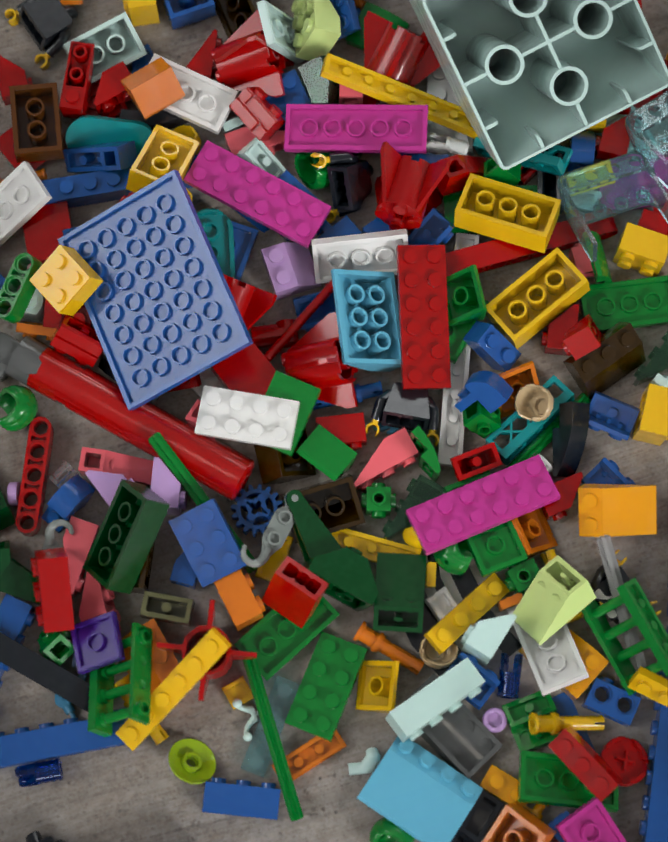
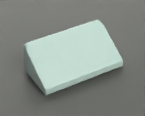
[236,137,287,178]

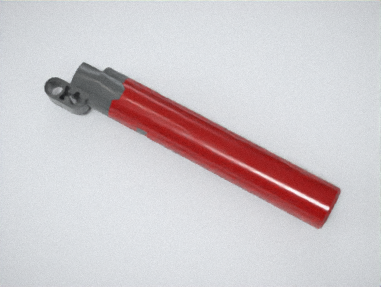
[0,332,255,501]

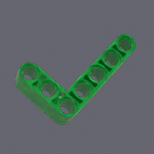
[0,253,43,324]

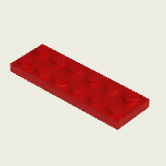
[396,245,451,390]

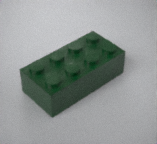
[82,479,170,594]

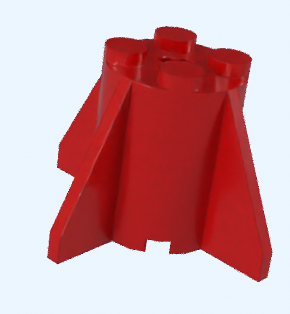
[211,10,294,98]
[364,10,441,87]
[374,141,451,230]
[223,274,277,330]
[281,312,358,409]
[156,600,257,701]

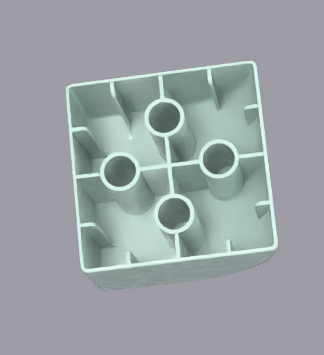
[409,0,668,170]

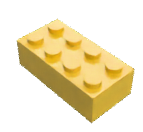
[454,173,561,253]
[486,247,590,349]

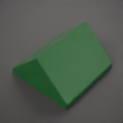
[447,265,487,327]
[296,424,358,482]

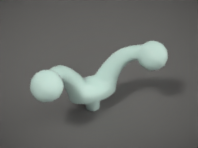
[232,699,259,742]

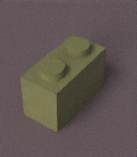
[140,591,195,627]

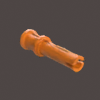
[352,621,424,675]

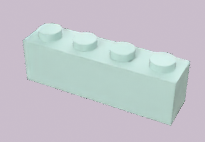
[385,657,485,743]

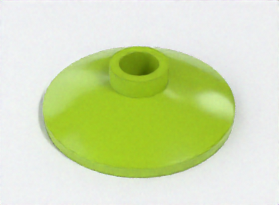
[168,738,216,784]

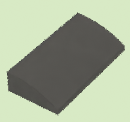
[404,673,503,779]

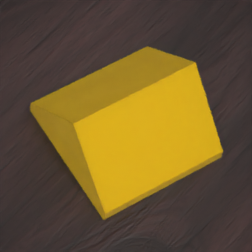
[355,660,399,713]

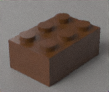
[9,82,64,163]

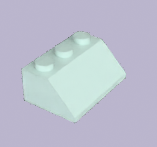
[63,12,148,83]
[460,614,517,667]

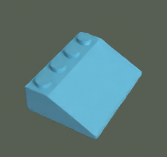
[331,269,401,372]
[357,736,483,842]

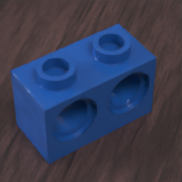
[581,676,642,727]

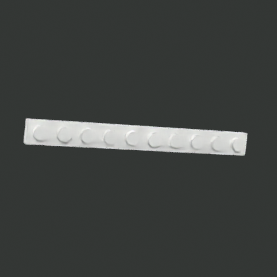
[437,233,479,467]

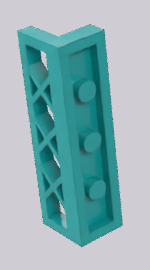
[473,137,573,176]
[485,375,575,466]

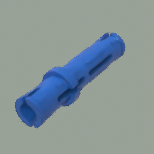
[313,381,383,411]

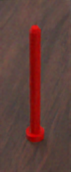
[264,279,333,362]

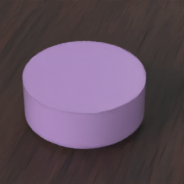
[7,482,21,506]
[482,708,507,733]

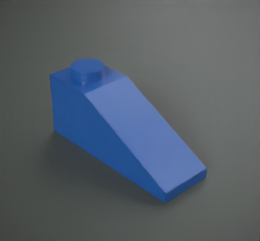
[64,140,137,172]

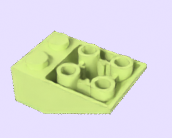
[291,0,341,63]
[513,555,597,645]

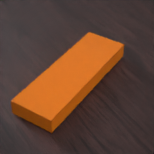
[271,729,347,781]

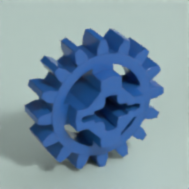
[231,484,283,537]

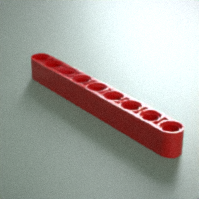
[446,210,618,277]

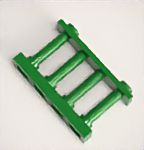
[581,578,668,696]
[87,622,152,737]

